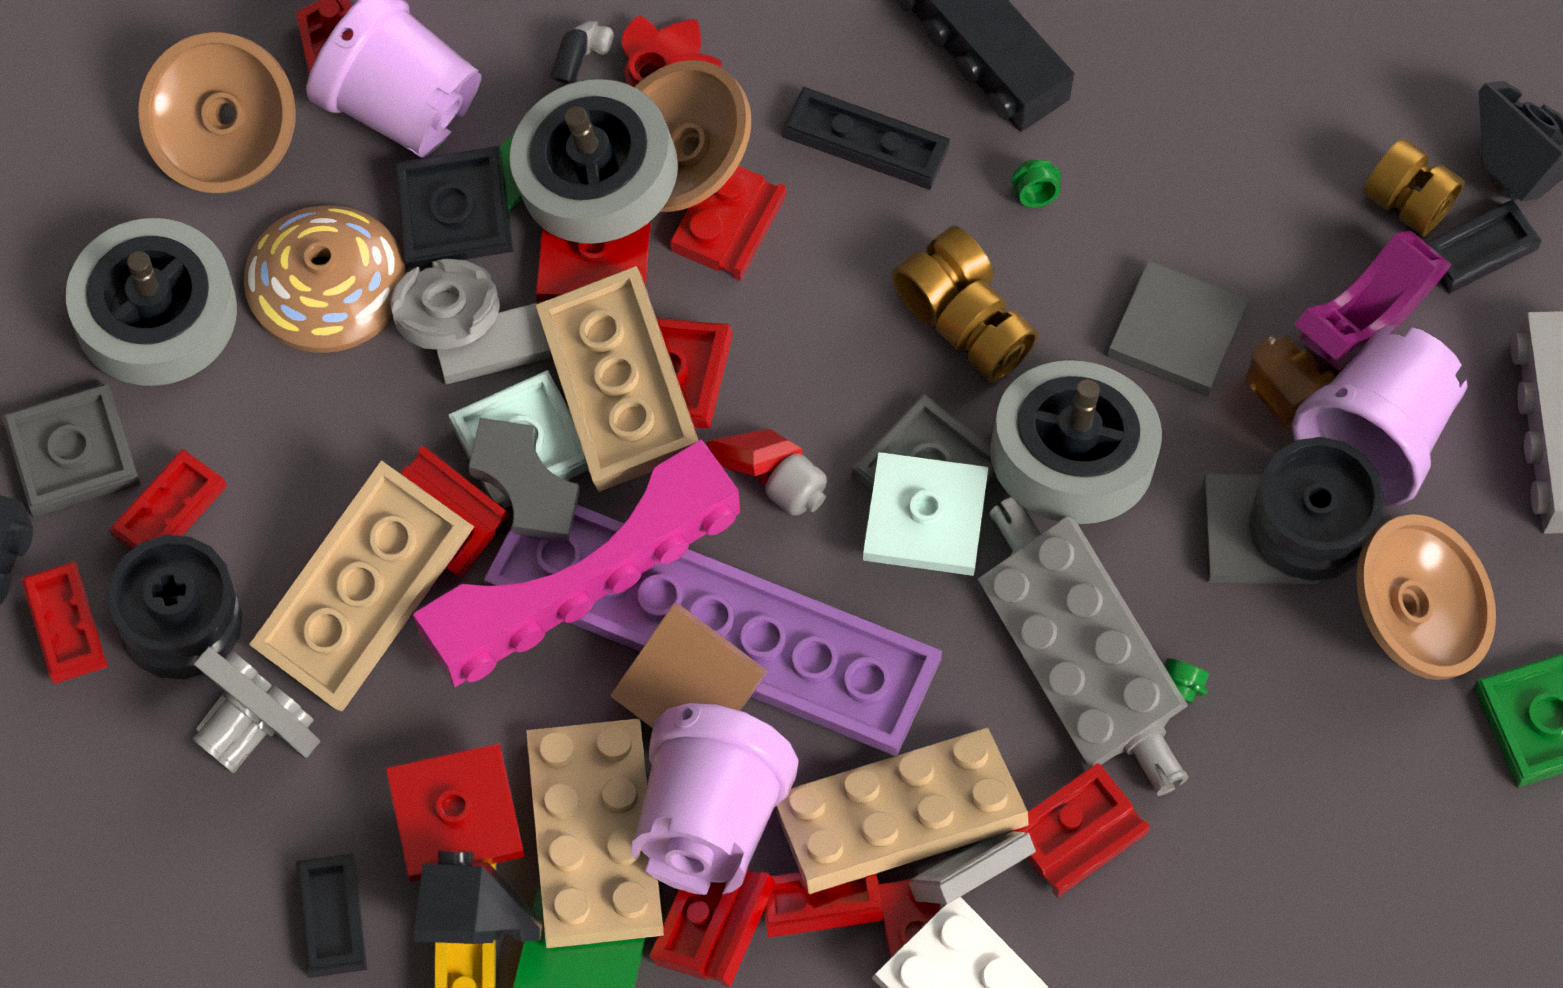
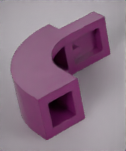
[1294,231,1452,372]

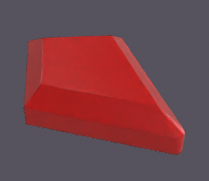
[296,0,353,74]
[705,429,803,484]

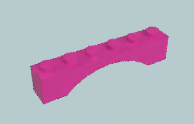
[413,439,740,688]

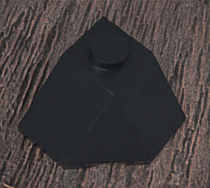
[1479,81,1563,202]
[414,849,544,944]

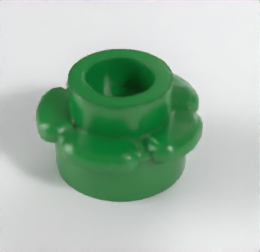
[1011,159,1062,208]
[1164,658,1209,704]

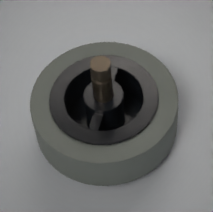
[510,79,678,243]
[66,218,237,386]
[990,360,1162,524]

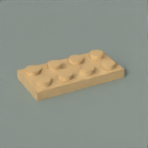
[536,266,699,492]
[249,460,474,712]
[526,718,664,948]
[774,728,1029,894]

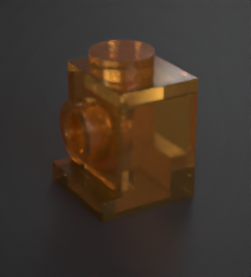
[1245,335,1336,429]

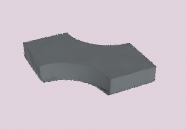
[469,418,579,542]

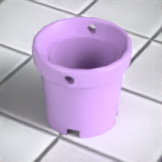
[306,0,481,158]
[1291,325,1468,506]
[631,703,799,895]

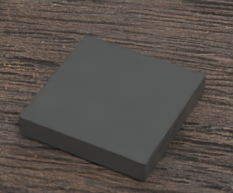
[1108,260,1249,396]
[2,382,141,518]
[852,393,997,492]
[1203,474,1320,584]

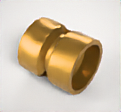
[1363,138,1465,237]
[891,226,994,326]
[936,279,1039,383]

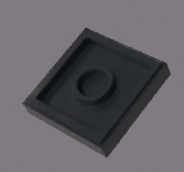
[394,146,514,268]

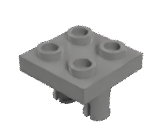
[192,647,321,773]

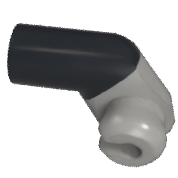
[550,21,614,84]

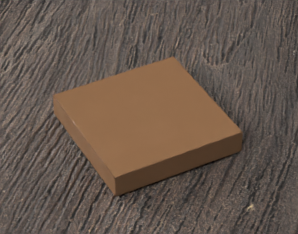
[610,603,768,728]

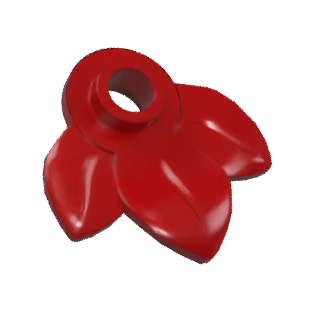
[622,15,722,87]

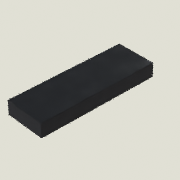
[783,86,950,190]

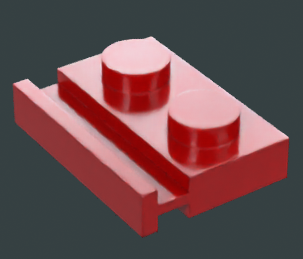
[670,166,786,281]
[400,445,511,578]
[1013,762,1150,898]
[649,869,776,987]

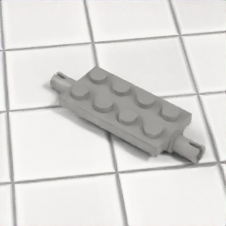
[978,497,1189,796]

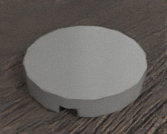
[390,259,500,350]

